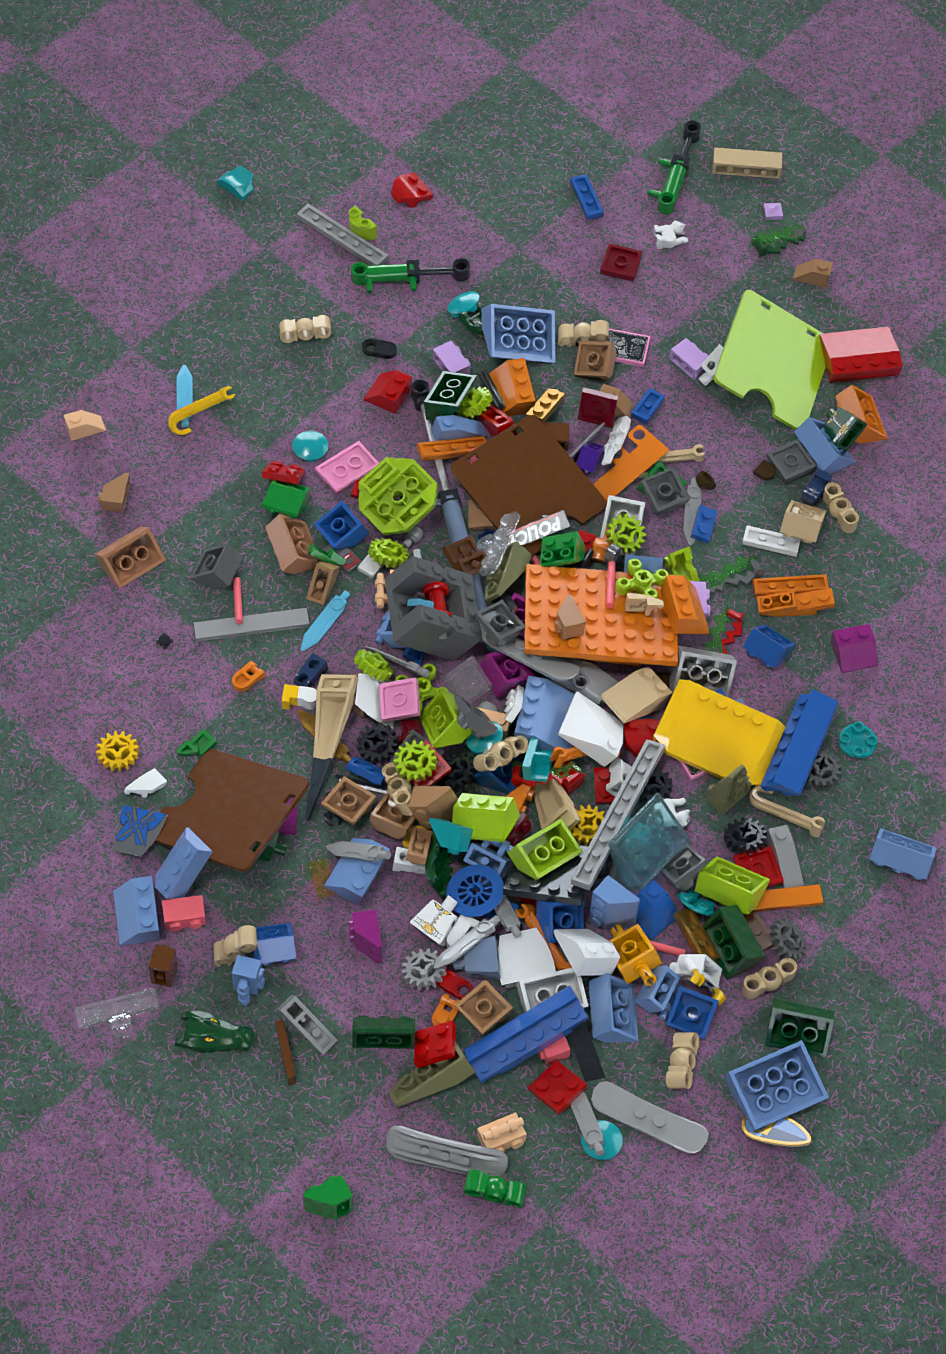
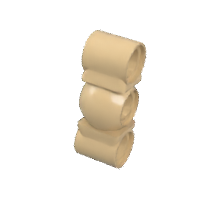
[279,315,331,343]
[558,320,609,347]
[823,482,859,533]
[473,736,528,772]
[382,763,412,815]
[214,925,257,967]
[742,958,797,999]
[666,1032,699,1089]

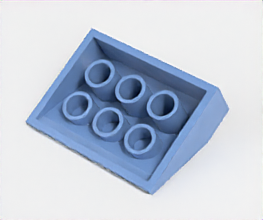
[482,304,555,363]
[514,676,574,751]
[723,1040,829,1131]

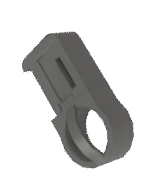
[604,543,622,571]

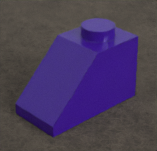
[577,442,605,474]

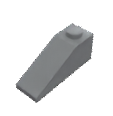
[766,825,804,888]
[276,995,338,1055]

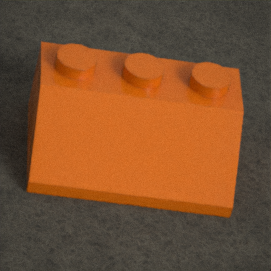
[489,358,535,416]
[835,385,888,444]
[660,575,710,634]

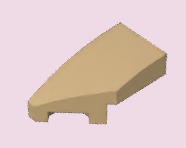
[625,593,664,616]

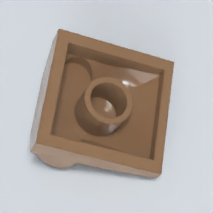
[574,341,616,380]
[321,776,376,825]
[369,793,416,839]
[455,980,513,1035]

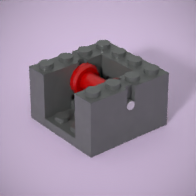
[385,549,482,660]

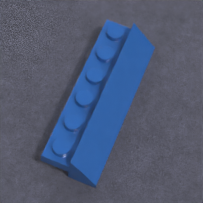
[761,689,839,796]
[464,986,589,1083]

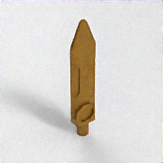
[297,709,352,764]

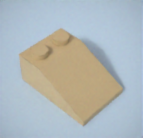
[780,500,827,543]
[600,666,672,723]

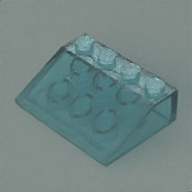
[608,793,690,891]

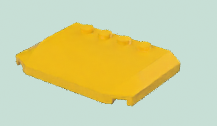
[652,679,786,787]

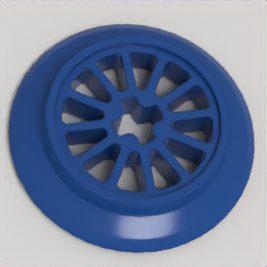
[446,865,504,917]

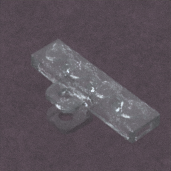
[476,511,521,576]
[74,988,160,1039]

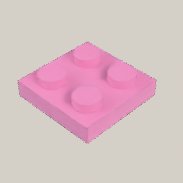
[379,677,420,722]

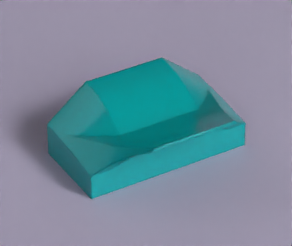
[217,165,254,201]

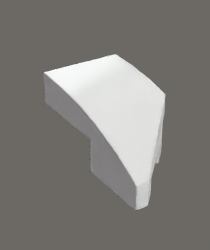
[124,768,167,798]

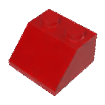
[363,370,412,414]

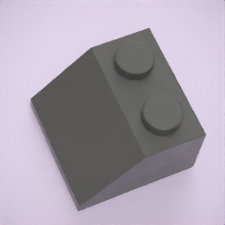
[190,543,243,589]

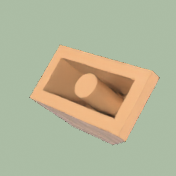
[64,410,106,441]

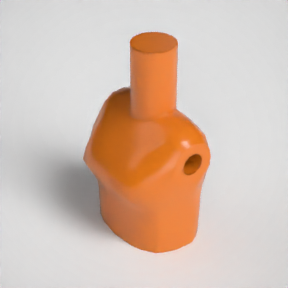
[591,529,612,564]

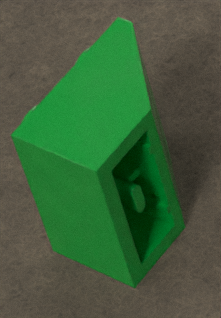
[262,480,311,518]
[540,531,585,567]
[303,1175,353,1220]

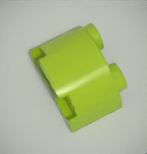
[349,205,377,241]
[663,546,699,582]

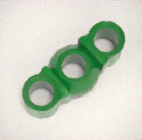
[463,1169,527,1209]

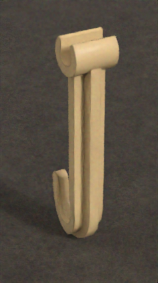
[638,444,705,478]
[749,786,825,837]

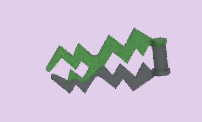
[699,555,763,594]

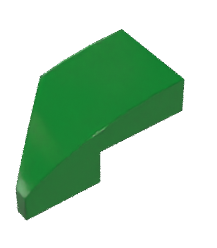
[307,543,347,565]
[176,729,218,755]

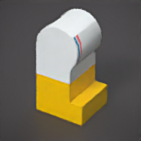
[282,684,317,710]

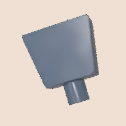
[453,936,501,980]

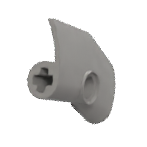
[551,657,618,707]

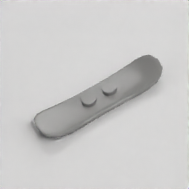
[480,624,581,682]
[591,1081,709,1154]
[386,1126,508,1177]

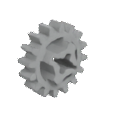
[402,948,447,991]

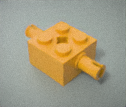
[609,924,662,986]

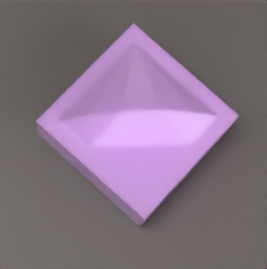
[763,203,783,220]

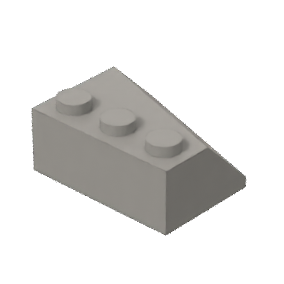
[669,646,737,701]

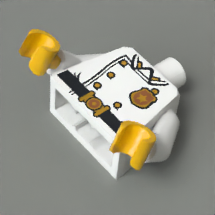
[669,954,726,1005]

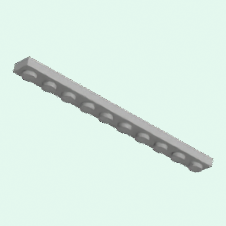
[571,739,665,891]

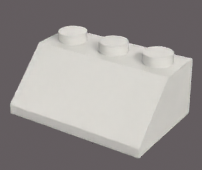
[516,968,588,1012]

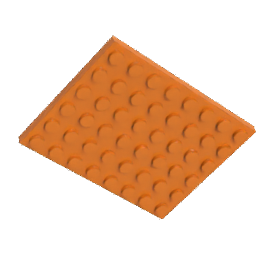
[524,564,678,666]

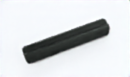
[478,370,506,411]

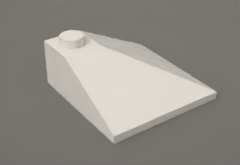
[558,691,624,767]

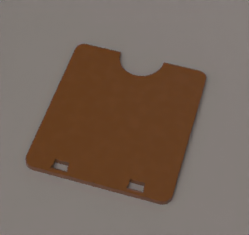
[450,415,607,557]
[154,749,310,872]

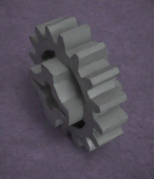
[807,749,842,790]
[768,918,807,961]

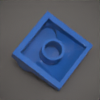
[666,986,719,1039]

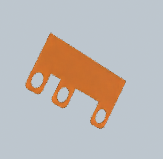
[593,425,669,501]

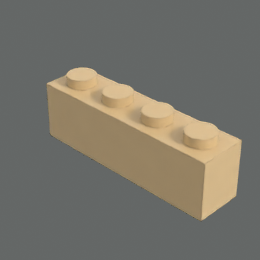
[712,148,782,179]

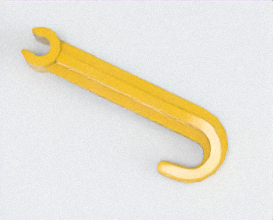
[168,386,235,435]

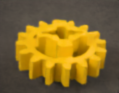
[96,731,139,772]
[570,805,605,847]

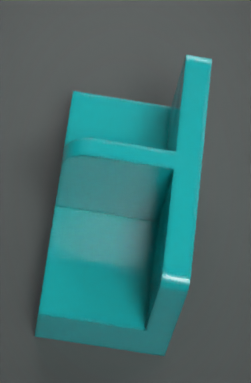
[522,738,553,782]

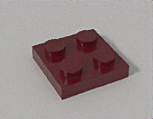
[600,243,643,282]
[577,387,619,428]

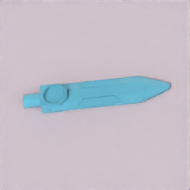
[177,365,193,427]
[301,590,350,651]

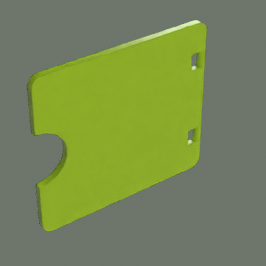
[713,290,826,430]

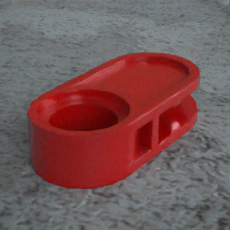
[437,969,473,1000]

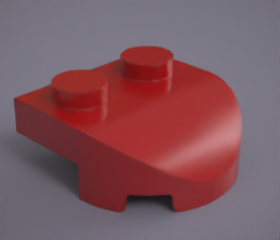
[391,173,434,208]
[623,719,661,758]

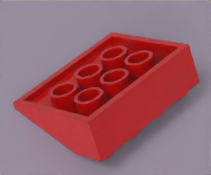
[819,327,903,383]

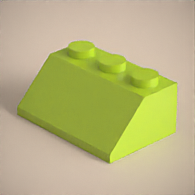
[419,688,472,748]
[452,793,520,842]
[507,818,583,880]
[695,856,770,915]

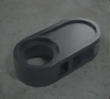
[362,338,397,359]

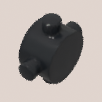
[156,633,173,649]

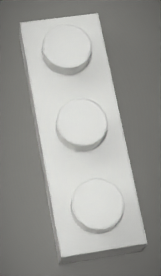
[742,526,801,557]
[504,685,524,723]

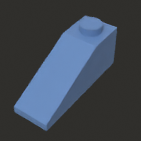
[431,415,487,441]

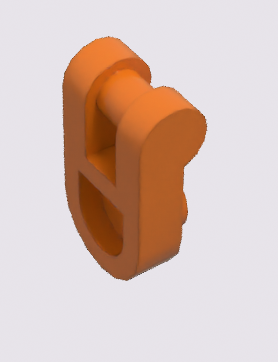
[232,661,266,692]
[432,993,460,1026]

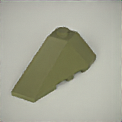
[485,541,532,603]
[706,764,751,815]
[389,1042,475,1107]

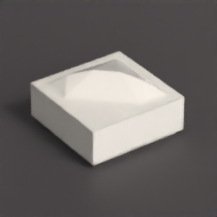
[358,554,384,579]

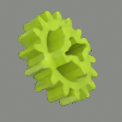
[456,386,493,418]
[605,513,646,555]
[368,538,409,569]
[353,649,394,682]
[394,740,437,783]

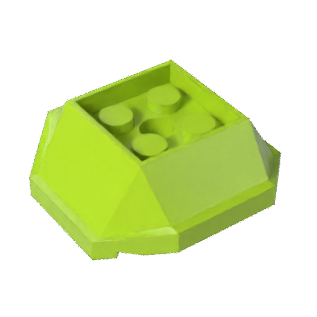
[359,457,439,536]

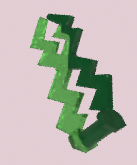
[750,223,806,257]

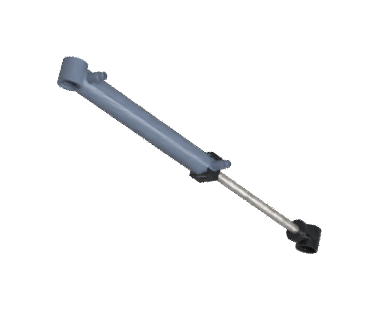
[411,379,487,643]

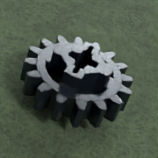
[356,722,399,765]
[438,752,478,793]
[639,767,673,806]
[724,817,767,855]

